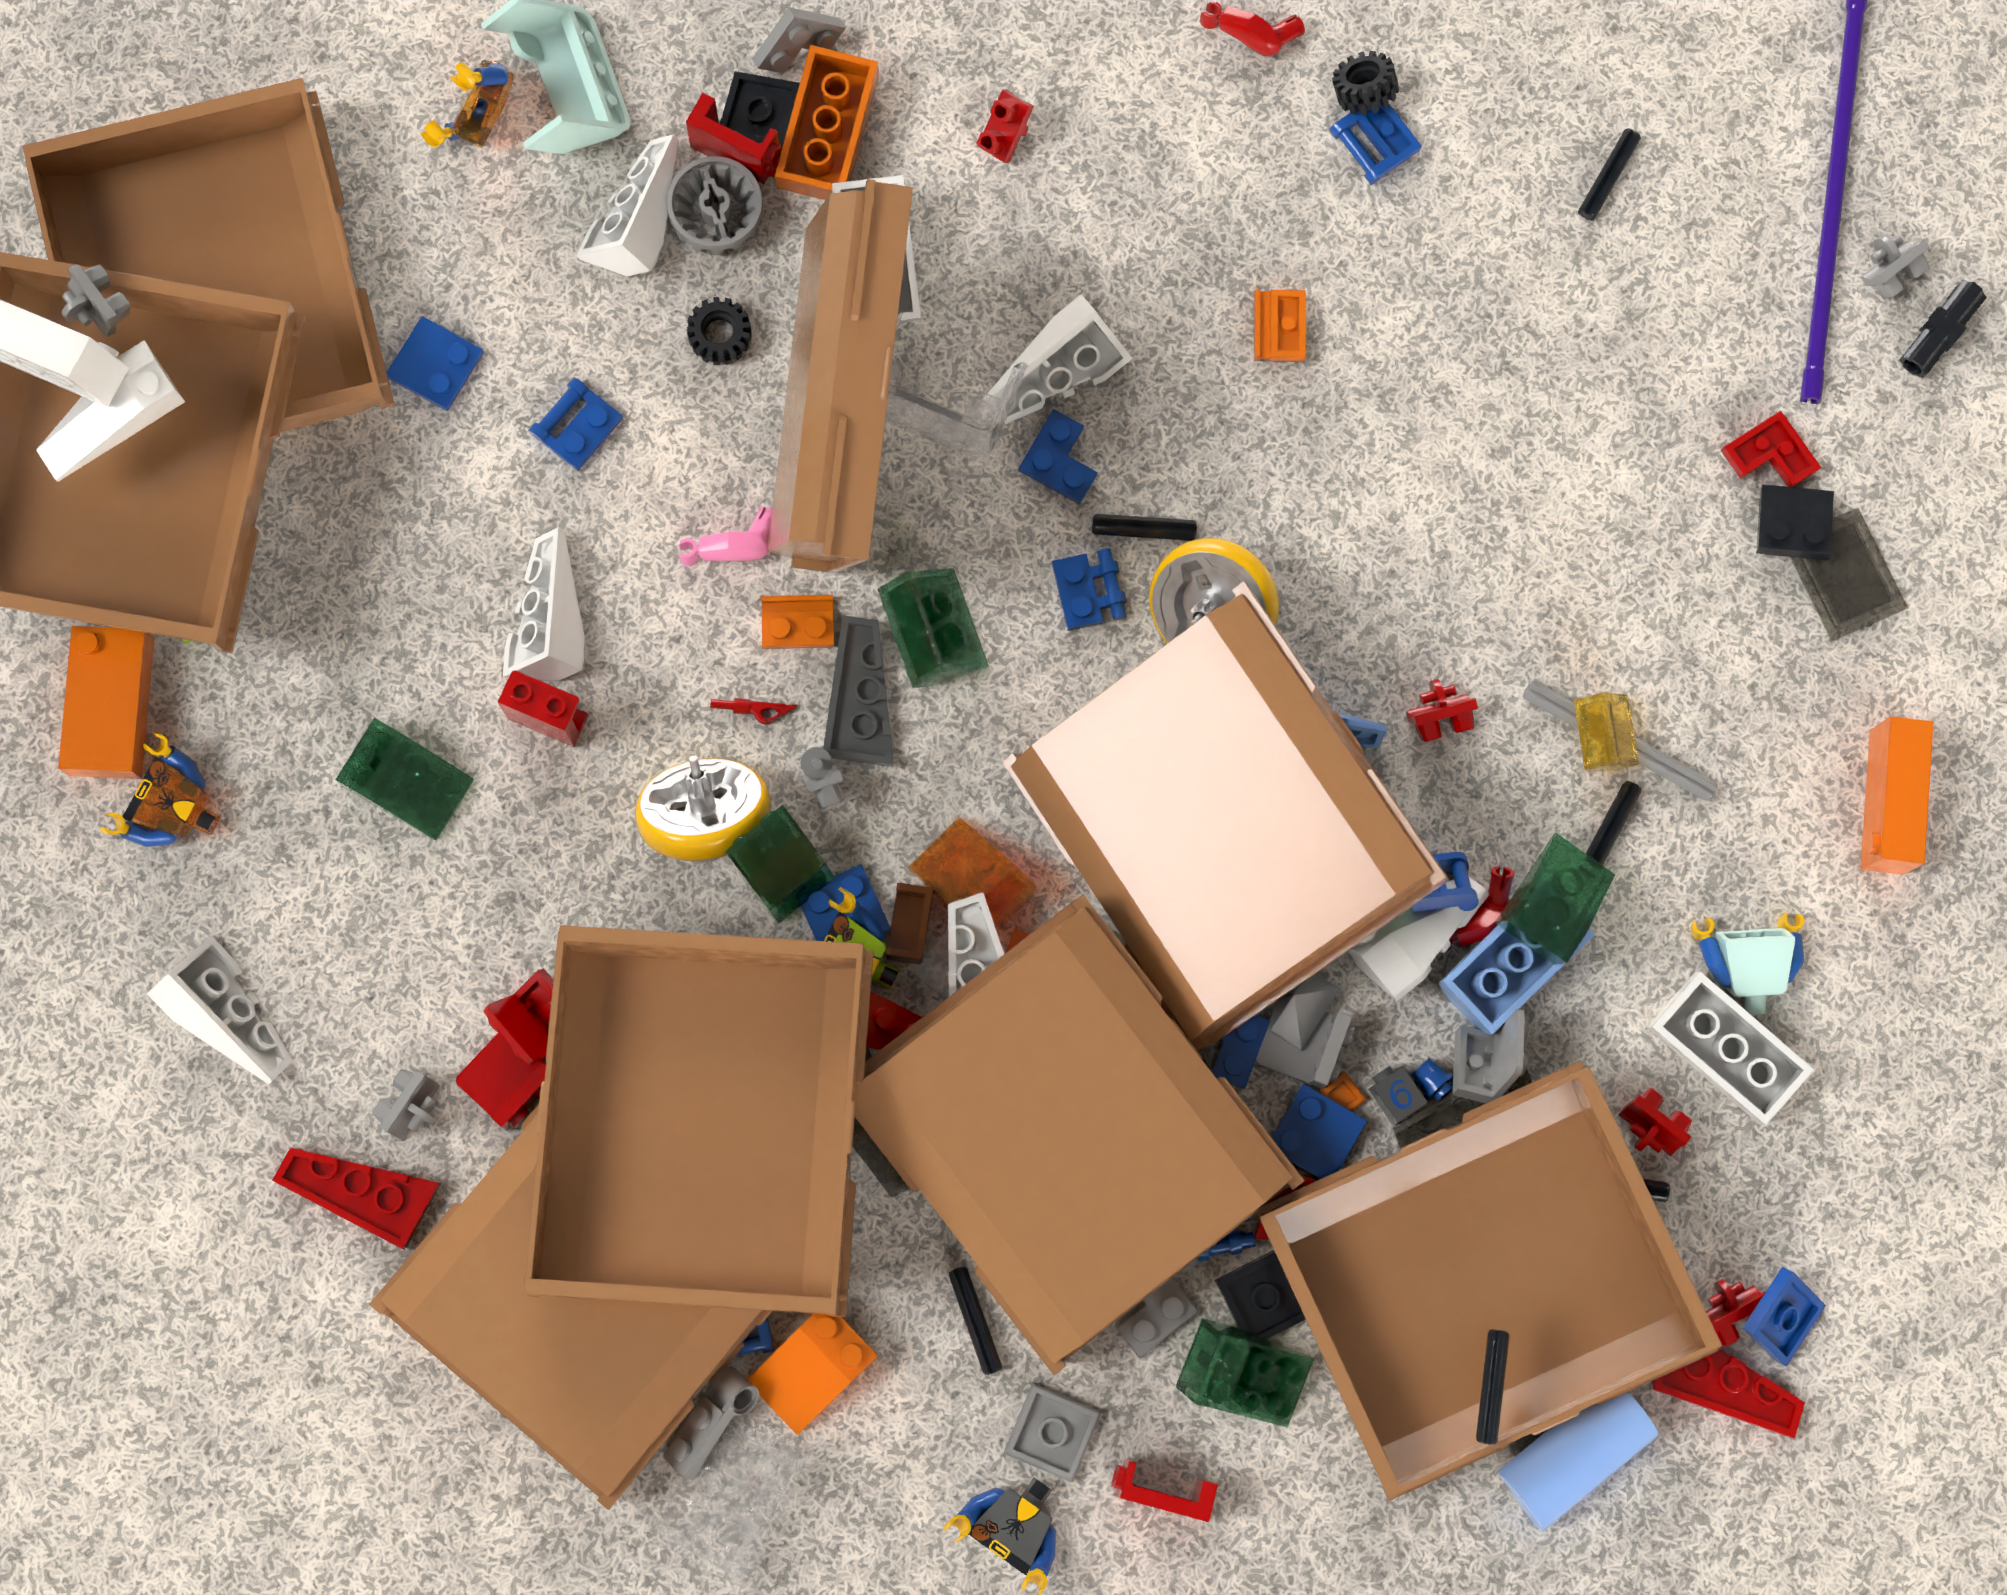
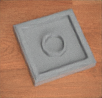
[1004,1383,1101,1483]

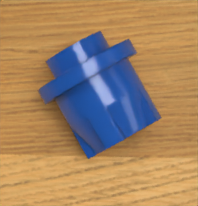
[1411,1058,1453,1102]

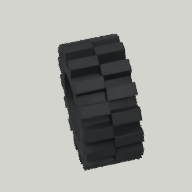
[1332,51,1399,115]
[687,297,752,366]

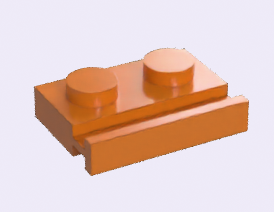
[1254,289,1306,362]
[761,595,834,649]

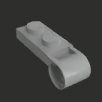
[663,1367,759,1480]

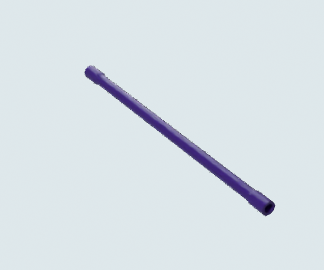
[1800,0,1868,404]

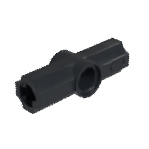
[1899,279,1987,378]

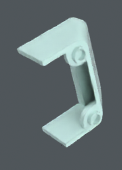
[481,0,631,154]

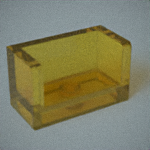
[1574,692,1639,772]

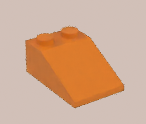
[748,1313,878,1435]

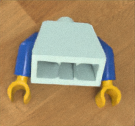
[1690,912,1805,1015]

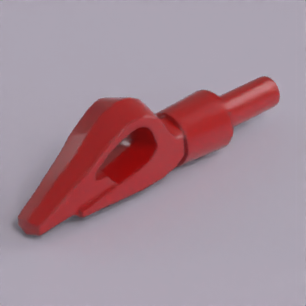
[710,698,797,725]

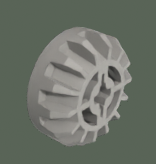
[667,156,763,255]

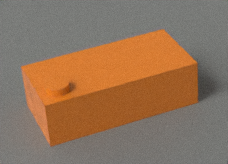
[775,45,879,200]
[58,626,154,779]
[1860,716,1934,875]

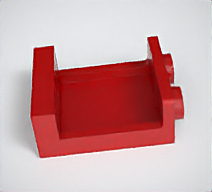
[686,92,781,185]
[497,670,589,747]
[1111,1459,1218,1522]

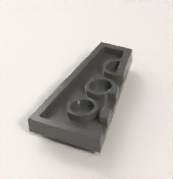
[823,615,894,767]

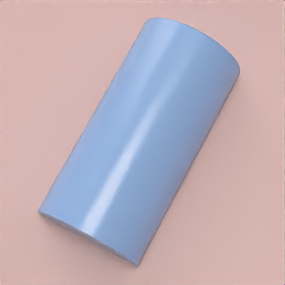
[1439,881,1595,1035]
[1497,1392,1659,1532]

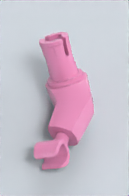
[679,506,772,566]

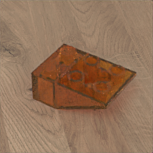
[908,817,1037,932]

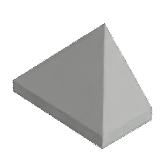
[1270,974,1340,1051]

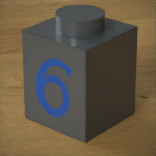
[1368,1066,1428,1125]

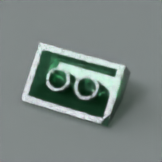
[877,568,989,688]

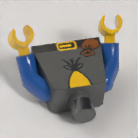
[943,1477,1056,1595]

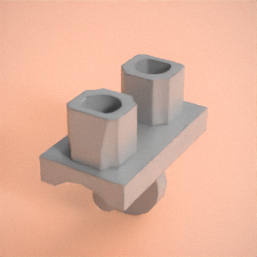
[1860,235,1930,298]
[61,264,130,338]
[800,747,843,808]
[372,1069,440,1141]

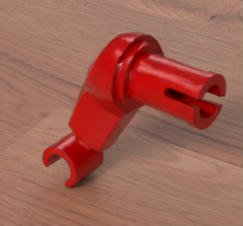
[1199,1,1305,56]
[1439,866,1515,954]

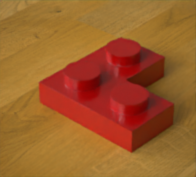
[1720,410,1821,487]

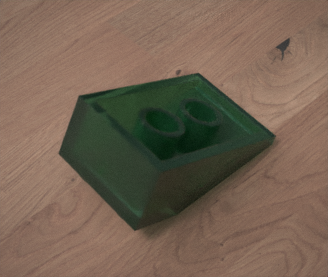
[1495,833,1615,965]

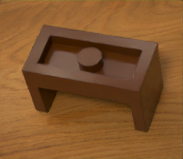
[886,883,933,965]

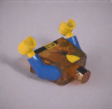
[420,60,515,148]
[100,732,220,847]

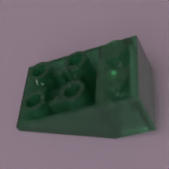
[335,718,474,841]
[725,805,835,924]
[1176,1318,1314,1428]

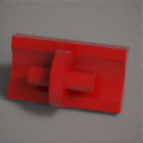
[976,89,1034,163]
[1405,679,1478,742]
[1619,1088,1692,1157]
[1706,1279,1765,1347]

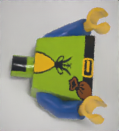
[824,888,900,989]

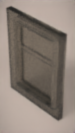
[1790,508,1908,642]

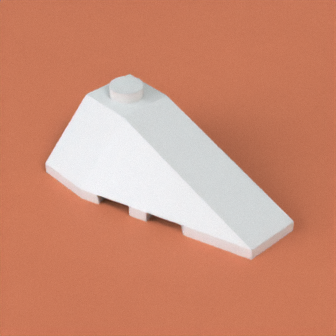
[576,134,678,276]
[983,294,1133,425]
[36,340,185,482]
[503,527,585,681]
[1348,876,1489,1001]
[948,892,1004,996]
[147,936,293,1084]

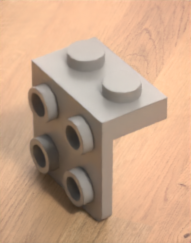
[1256,997,1354,1089]
[1452,1009,1529,1103]

